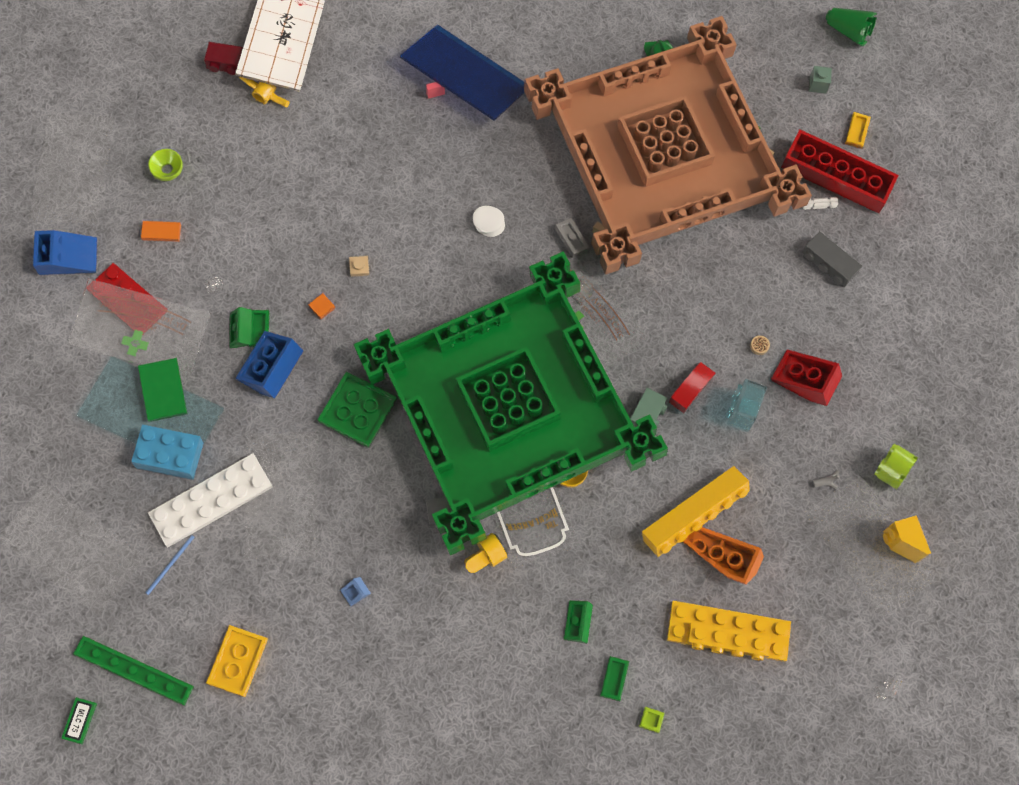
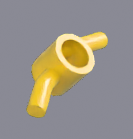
[239,75,289,107]

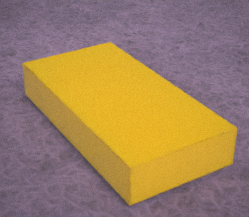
[845,112,871,149]

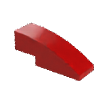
[669,362,716,413]

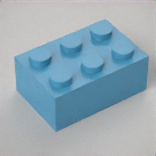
[131,424,204,480]

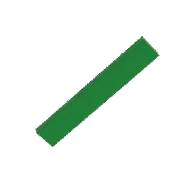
[73,636,194,706]

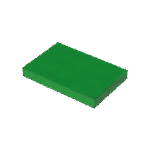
[138,358,188,422]

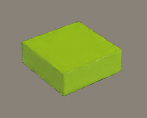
[639,707,665,733]

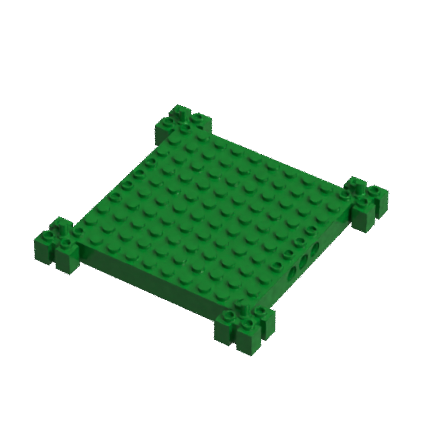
[353,251,668,556]

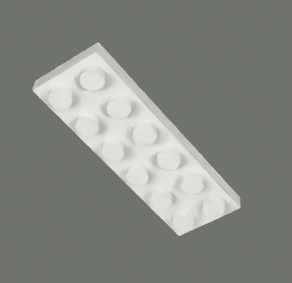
[148,453,273,548]

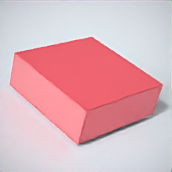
[426,80,445,99]

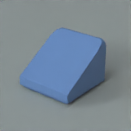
[340,577,371,606]

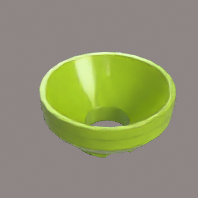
[148,149,183,181]

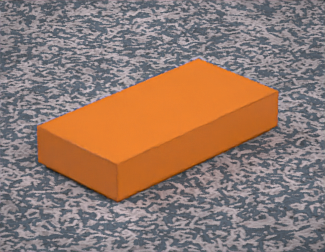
[141,221,181,242]

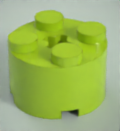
[874,444,918,490]

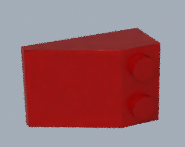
[771,349,842,406]

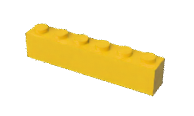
[642,466,750,557]

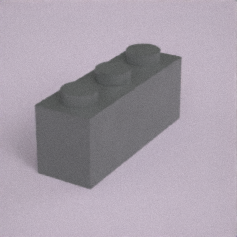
[802,231,862,287]

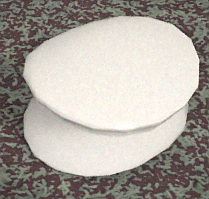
[473,206,505,237]

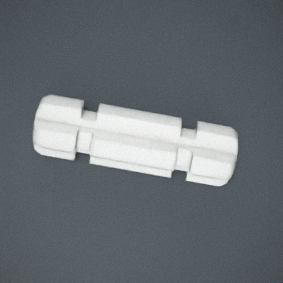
[803,197,838,210]

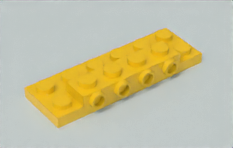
[667,601,791,662]

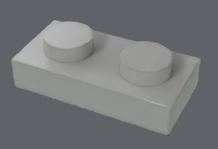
[555,218,589,258]

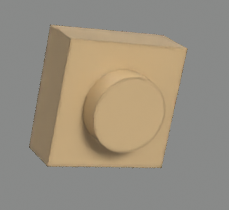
[349,256,369,277]

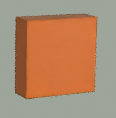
[308,293,335,319]

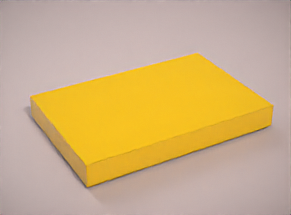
[206,625,268,697]

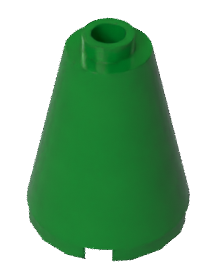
[826,7,877,46]

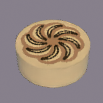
[750,336,770,355]

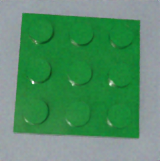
[318,371,397,448]

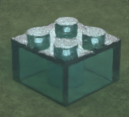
[725,379,767,432]

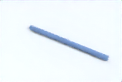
[145,535,195,595]

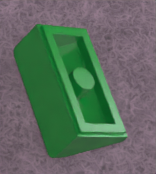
[229,307,252,348]
[564,600,593,644]

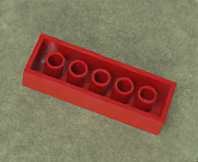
[781,129,899,213]

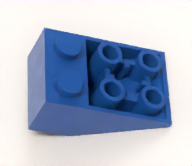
[33,230,97,275]

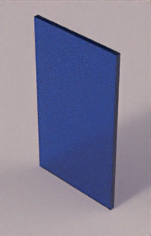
[400,24,525,121]

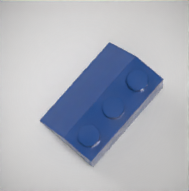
[236,331,303,399]

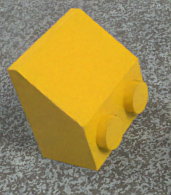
[883,515,931,563]

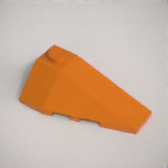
[683,527,764,585]

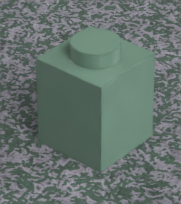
[809,66,832,94]

